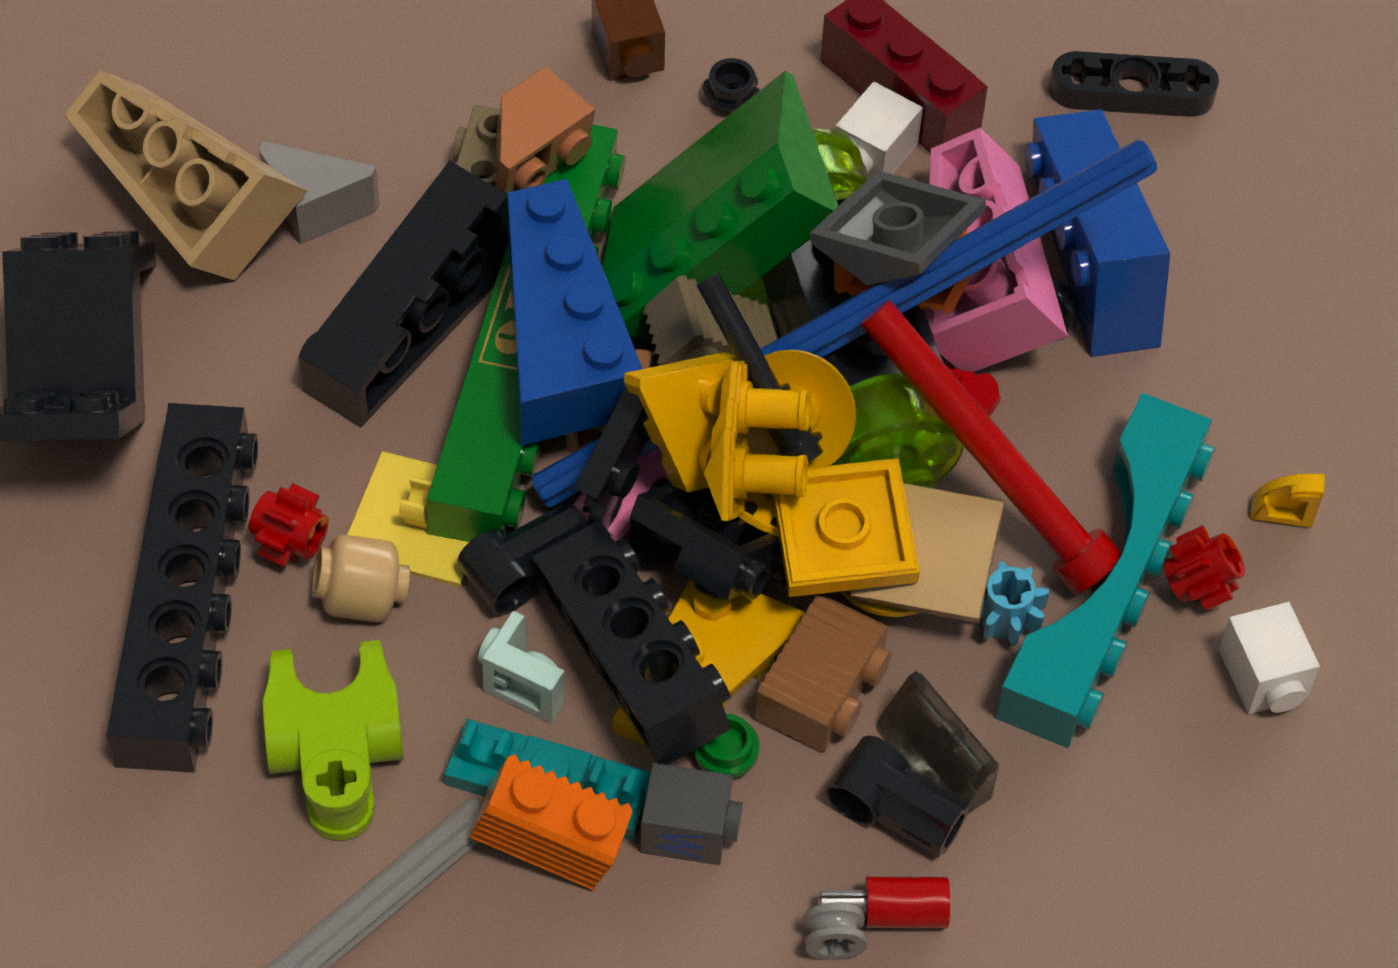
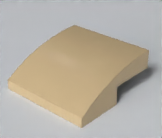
[850,483,1004,624]

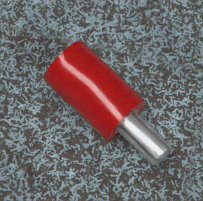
[818,876,950,928]

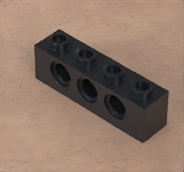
[532,520,731,765]

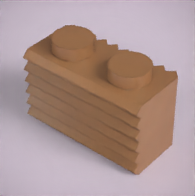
[755,594,892,752]

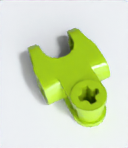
[262,640,404,841]

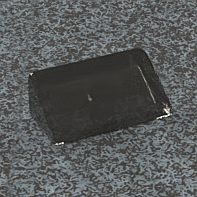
[876,671,999,814]

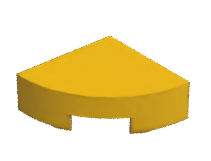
[1250,474,1325,527]

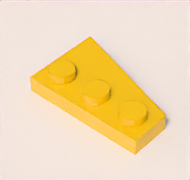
[612,580,806,746]

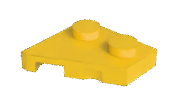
[624,352,737,493]

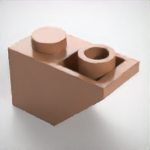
[495,66,595,194]

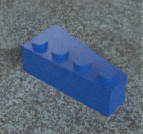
[1024,109,1170,357]
[508,179,643,446]

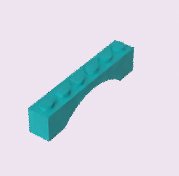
[995,393,1215,748]

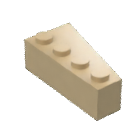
[64,70,308,281]

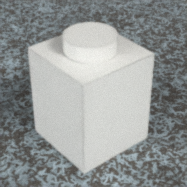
[832,81,923,181]
[1219,602,1320,715]

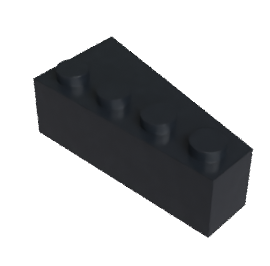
[298,160,508,428]

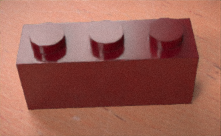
[820,0,988,153]

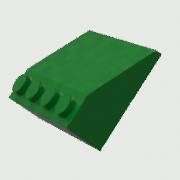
[603,70,839,347]

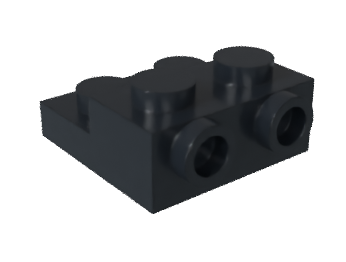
[630,483,787,600]

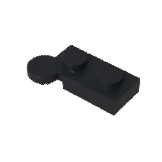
[575,387,651,529]

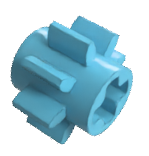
[981,561,1049,646]

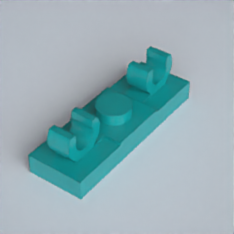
[444,719,651,841]

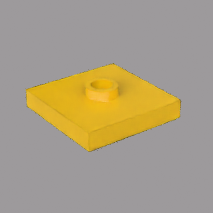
[772,458,920,597]

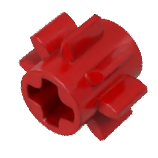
[248,483,329,567]
[1164,525,1245,611]

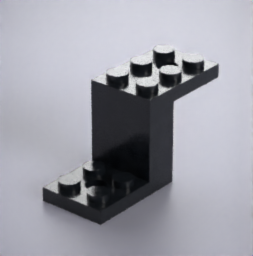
[0,231,156,441]

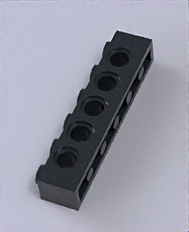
[107,403,258,773]

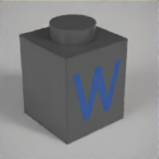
[641,763,743,866]

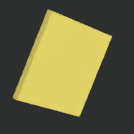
[347,451,469,587]

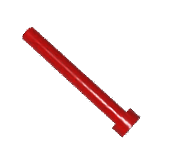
[860,299,1122,594]

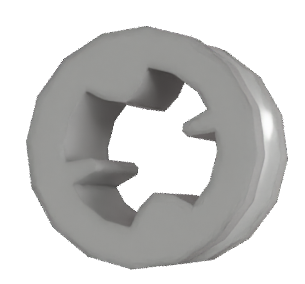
[803,902,867,960]

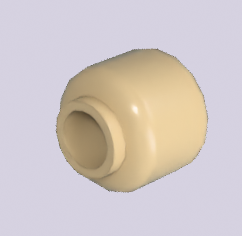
[312,534,410,622]

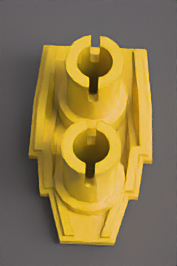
[704,360,811,521]

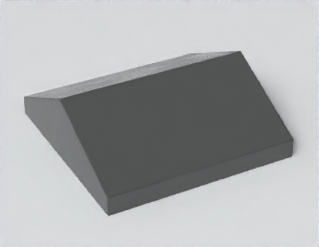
[810,170,986,285]

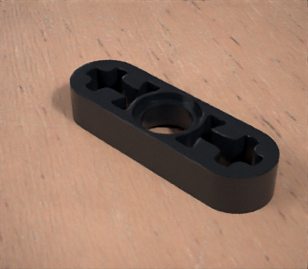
[1049,51,1219,117]

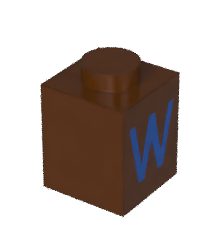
[592,0,665,81]

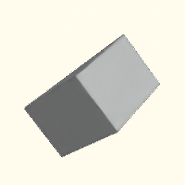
[259,140,380,244]

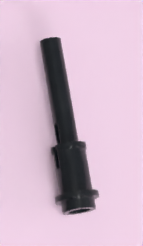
[696,273,824,462]

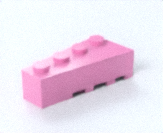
[924,128,1068,372]

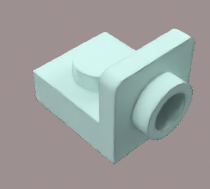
[478,611,565,724]

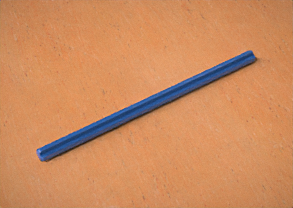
[532,139,1158,507]

